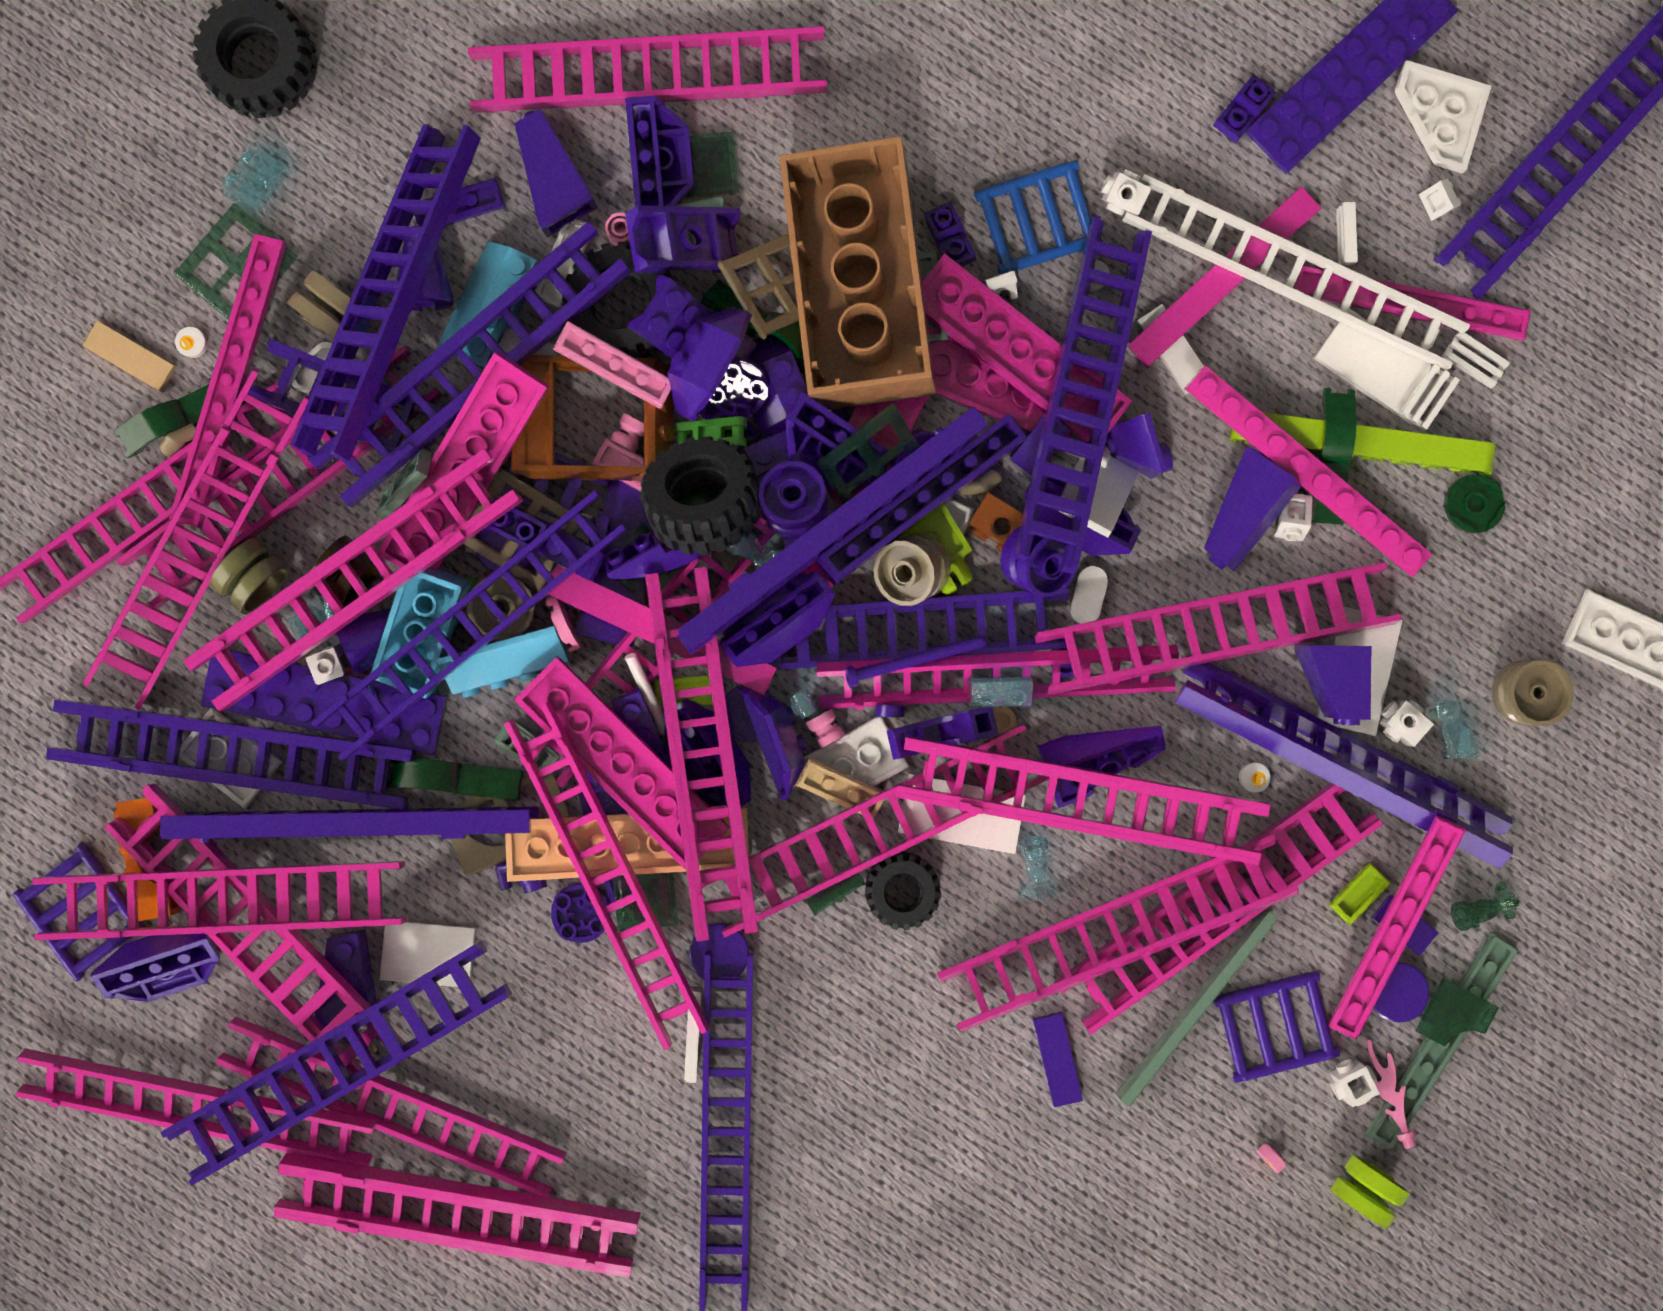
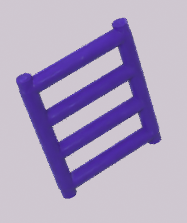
[12,842,146,982]
[1213,971,1340,1083]

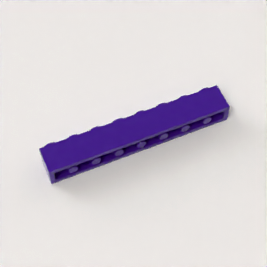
[816,414,1027,586]

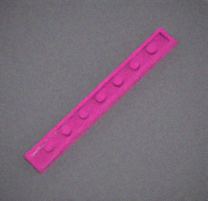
[1127,186,1321,368]
[1293,265,1531,341]
[548,565,777,695]
[1328,814,1466,1040]

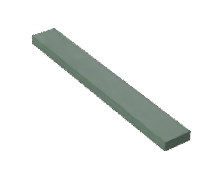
[1116,909,1278,1107]
[1365,933,1519,1151]

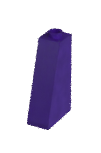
[514,109,598,238]
[1204,446,1301,572]

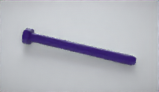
[844,636,986,688]

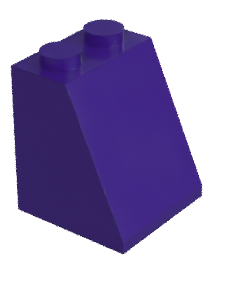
[1295,645,1372,725]

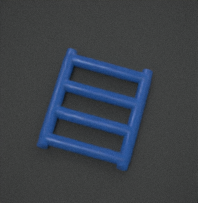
[974,160,1103,275]

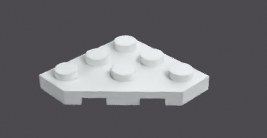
[1395,60,1491,174]

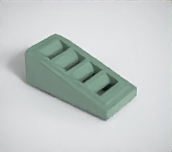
[493,718,561,778]

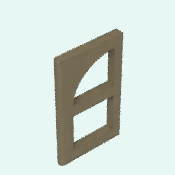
[448,772,571,877]

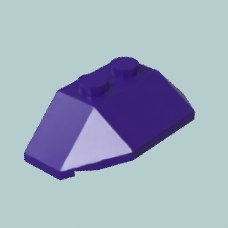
[625,96,694,207]
[667,307,752,421]
[748,334,808,437]
[786,392,894,490]
[1024,477,1141,556]
[720,571,835,667]
[738,685,807,801]
[663,698,751,807]
[90,925,220,1002]

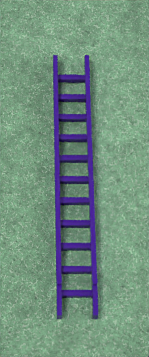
[311,490,628,761]
[699,952,753,1311]

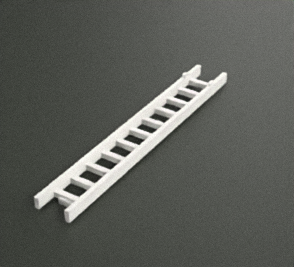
[1122,174,1470,370]

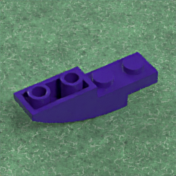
[487,497,606,581]
[602,531,703,579]
[611,688,672,769]

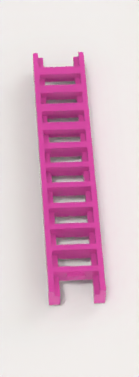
[183,449,524,711]
[645,567,758,941]
[895,735,1271,865]
[1053,783,1383,1034]
[104,784,406,1090]
[274,1152,641,1278]

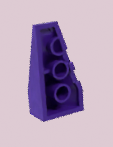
[1037,725,1166,808]

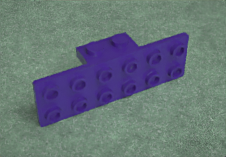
[575,480,652,647]

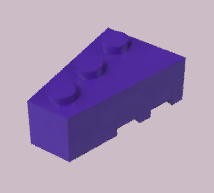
[314,929,377,1028]

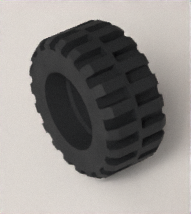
[192,0,317,118]
[562,242,674,358]
[640,436,761,555]

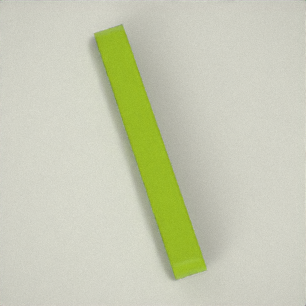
[1229,412,1496,475]

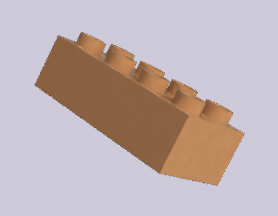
[779,136,936,410]

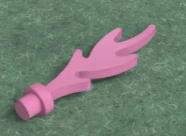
[1367,1039,1417,1149]

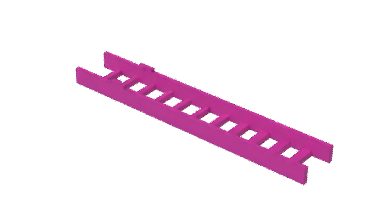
[467,26,827,113]
[116,345,443,609]
[82,367,310,710]
[1035,562,1402,695]
[701,724,1049,938]
[937,834,1299,1032]
[32,861,407,941]

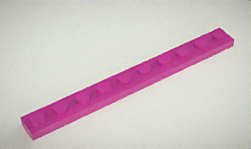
[169,234,287,529]
[1184,365,1433,577]

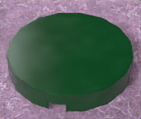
[1444,474,1505,533]

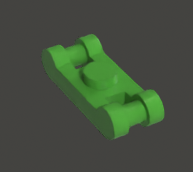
[673,416,747,450]

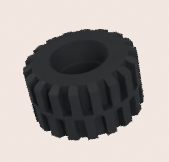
[865,851,941,930]

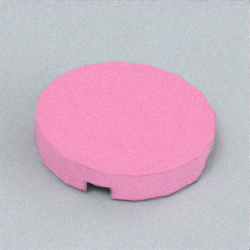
[546,596,582,652]

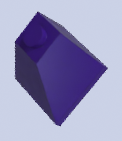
[1105,412,1167,479]

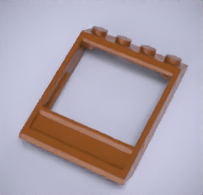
[511,355,675,481]

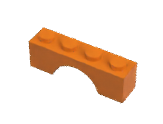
[114,798,180,921]

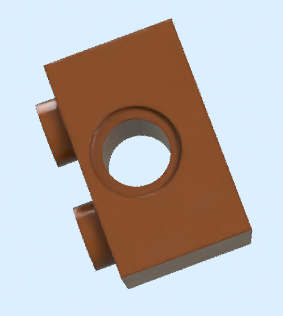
[968,493,1023,553]

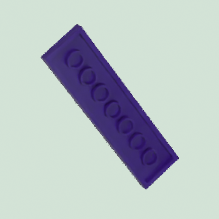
[1245,0,1459,174]
[200,650,448,755]

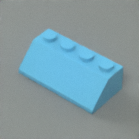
[437,241,539,370]
[371,568,472,699]
[437,626,572,698]

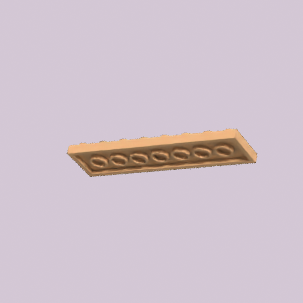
[505,807,749,882]

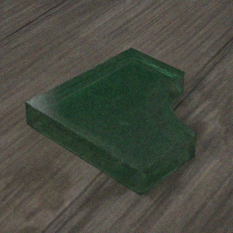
[1415,978,1499,1047]

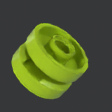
[1330,1153,1411,1230]

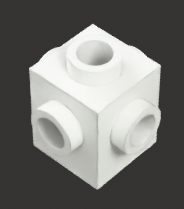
[1101,169,1152,216]
[1379,700,1434,747]
[1330,1059,1380,1107]

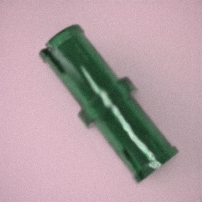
[805,873,865,916]

